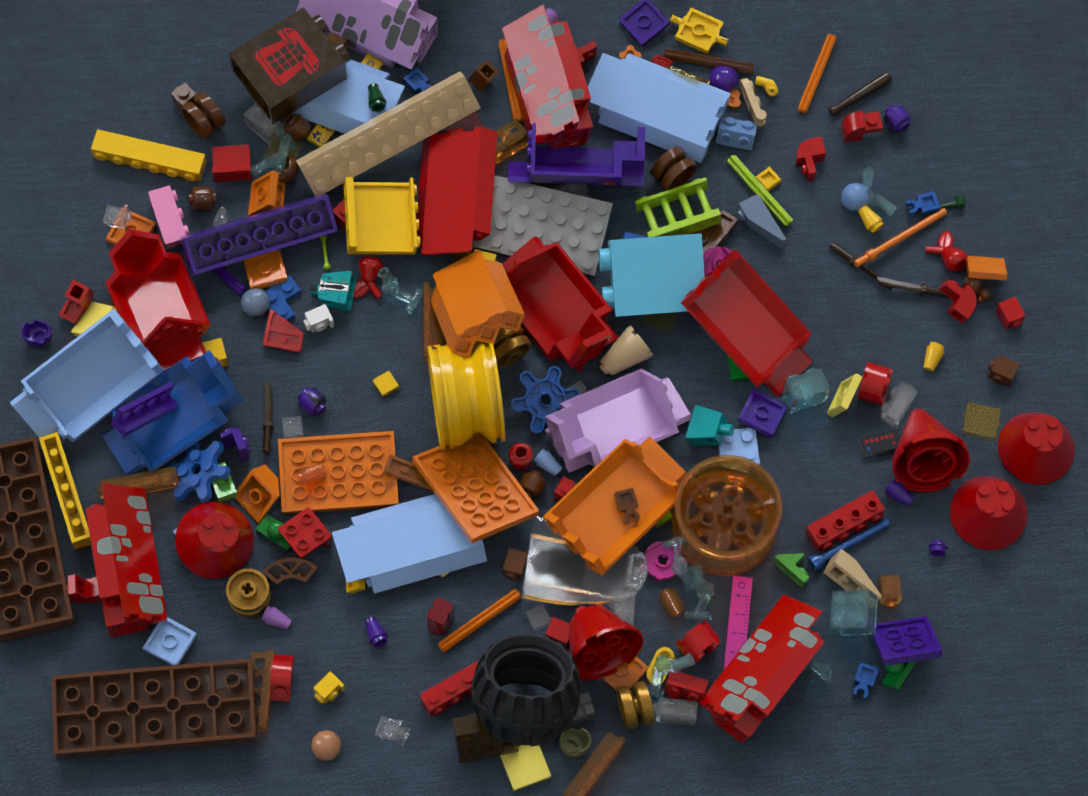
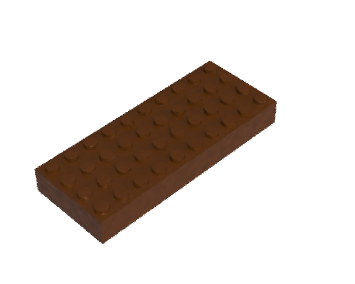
[0,437,76,643]
[51,659,258,760]

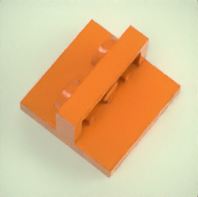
[248,170,286,216]

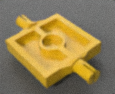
[670,8,729,54]

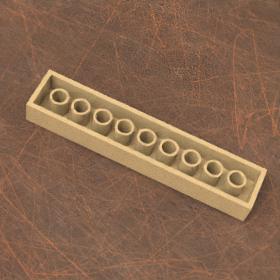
[296,72,481,196]

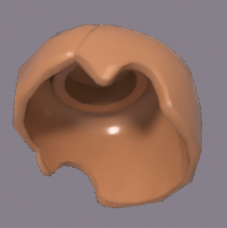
[311,730,342,761]

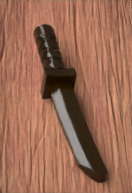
[829,242,893,290]
[876,277,948,297]
[262,382,274,454]

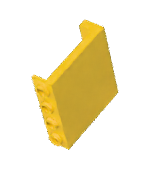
[344,177,420,254]

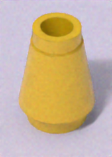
[858,205,884,234]
[923,342,945,372]

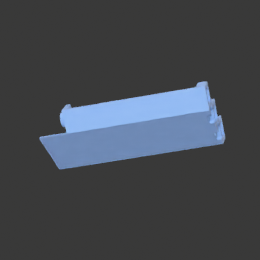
[588,53,731,163]
[291,60,405,134]
[10,309,164,442]
[332,494,487,593]

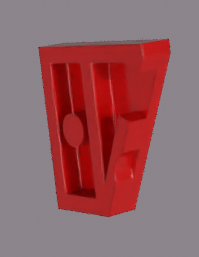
[263,309,304,353]

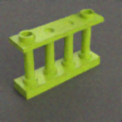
[635,177,722,237]

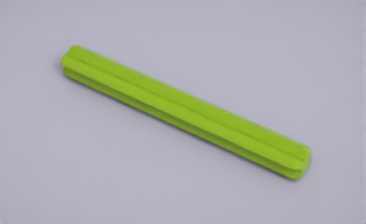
[727,155,793,226]

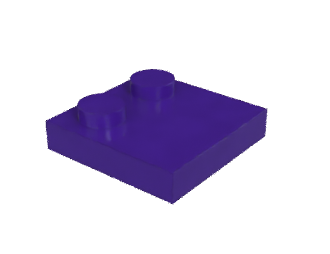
[618,0,670,47]
[737,388,787,438]

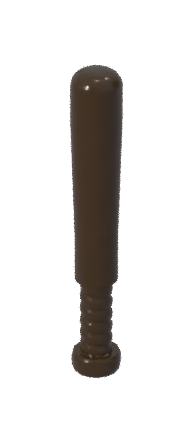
[828,72,892,117]

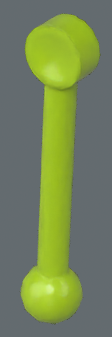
[319,235,331,270]

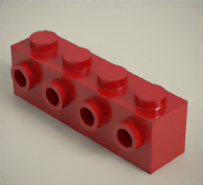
[805,490,885,552]
[420,660,479,717]

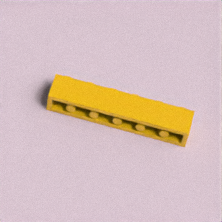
[91,129,207,182]
[39,432,91,550]

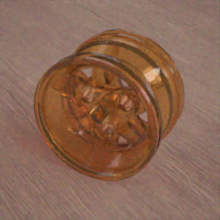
[672,455,782,576]

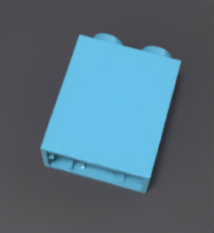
[599,234,705,317]

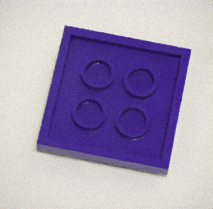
[869,616,942,666]

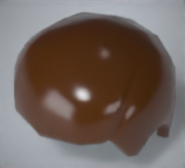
[275,155,299,183]

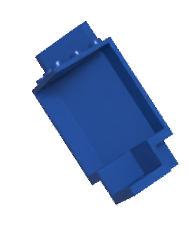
[102,350,244,478]

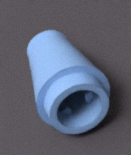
[533,449,562,476]

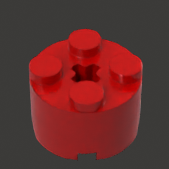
[857,362,893,405]
[675,620,721,665]

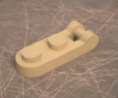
[739,78,767,128]

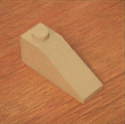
[824,549,882,609]

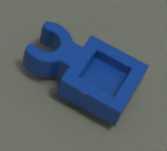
[403,67,432,94]
[905,191,941,216]
[853,662,879,700]

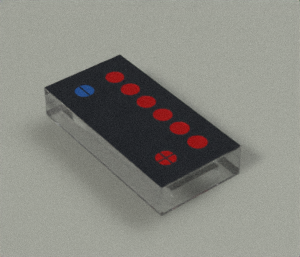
[859,430,899,458]

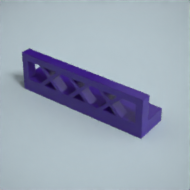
[111,382,179,437]

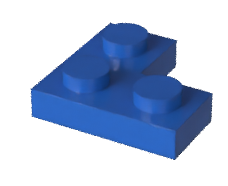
[265,275,301,321]

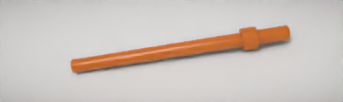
[854,208,947,267]

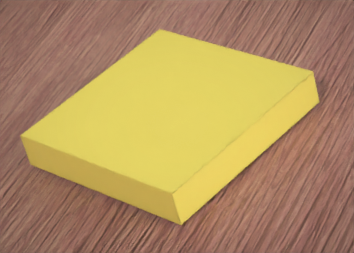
[71,302,118,336]
[827,374,862,417]
[500,745,551,791]

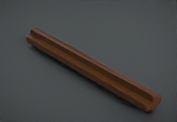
[664,48,754,74]

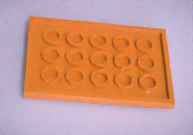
[278,431,399,515]
[412,433,539,544]

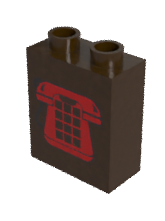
[229,7,351,125]

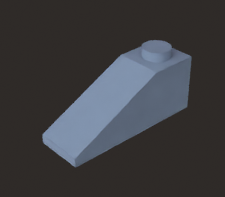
[737,194,786,248]

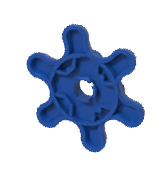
[511,366,581,434]
[167,441,231,503]

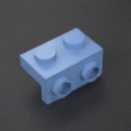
[716,116,757,151]

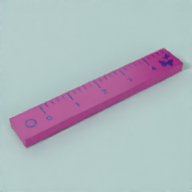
[723,576,753,670]

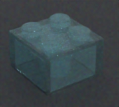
[782,368,830,414]
[830,589,878,636]

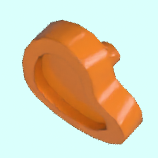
[727,89,741,108]

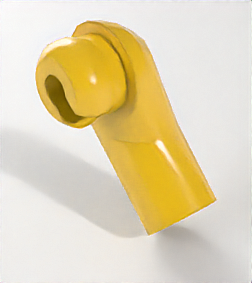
[755,76,778,97]

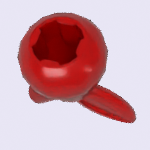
[925,230,968,272]
[353,256,383,299]

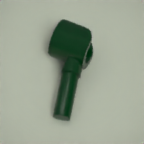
[940,195,965,209]

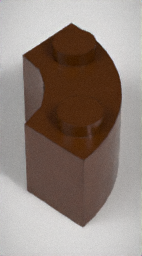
[262,556,318,584]

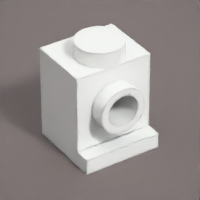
[303,304,334,333]

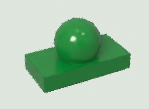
[256,514,291,552]
[882,661,916,690]

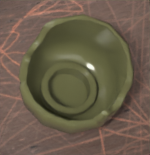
[559,727,591,758]

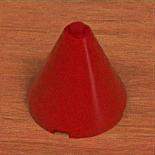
[892,409,970,492]

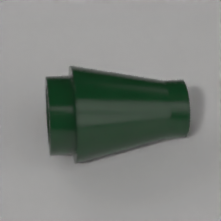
[368,83,387,112]

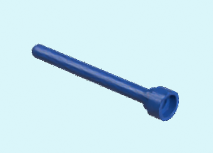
[807,519,890,572]

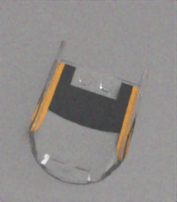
[521,516,648,605]

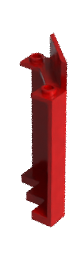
[416,127,497,255]
[680,249,813,396]

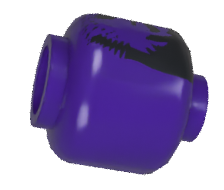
[883,105,911,133]
[298,387,326,416]

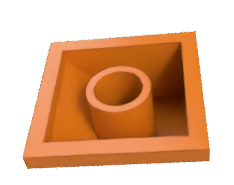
[234,465,280,523]

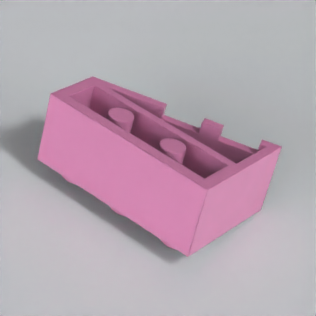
[148,185,189,249]

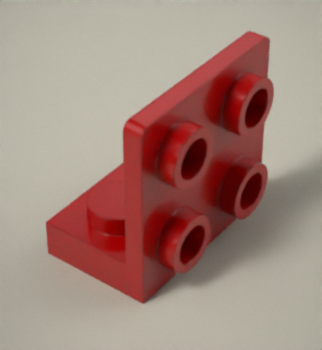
[212,144,252,182]
[278,507,332,558]
[664,669,709,705]

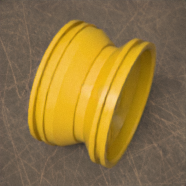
[427,341,505,450]

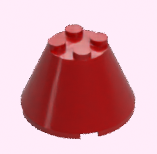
[998,412,1075,485]
[950,476,1028,550]
[175,501,254,579]
[569,603,644,680]

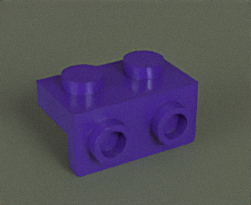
[220,427,251,463]

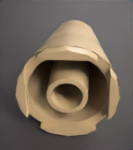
[599,325,653,376]

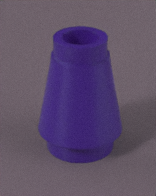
[885,479,914,506]
[365,617,388,648]

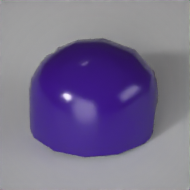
[709,66,739,92]
[20,319,52,348]

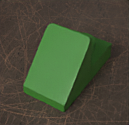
[212,462,238,503]
[773,553,809,589]

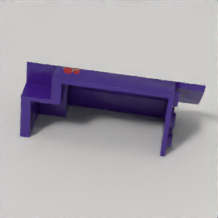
[508,123,645,186]

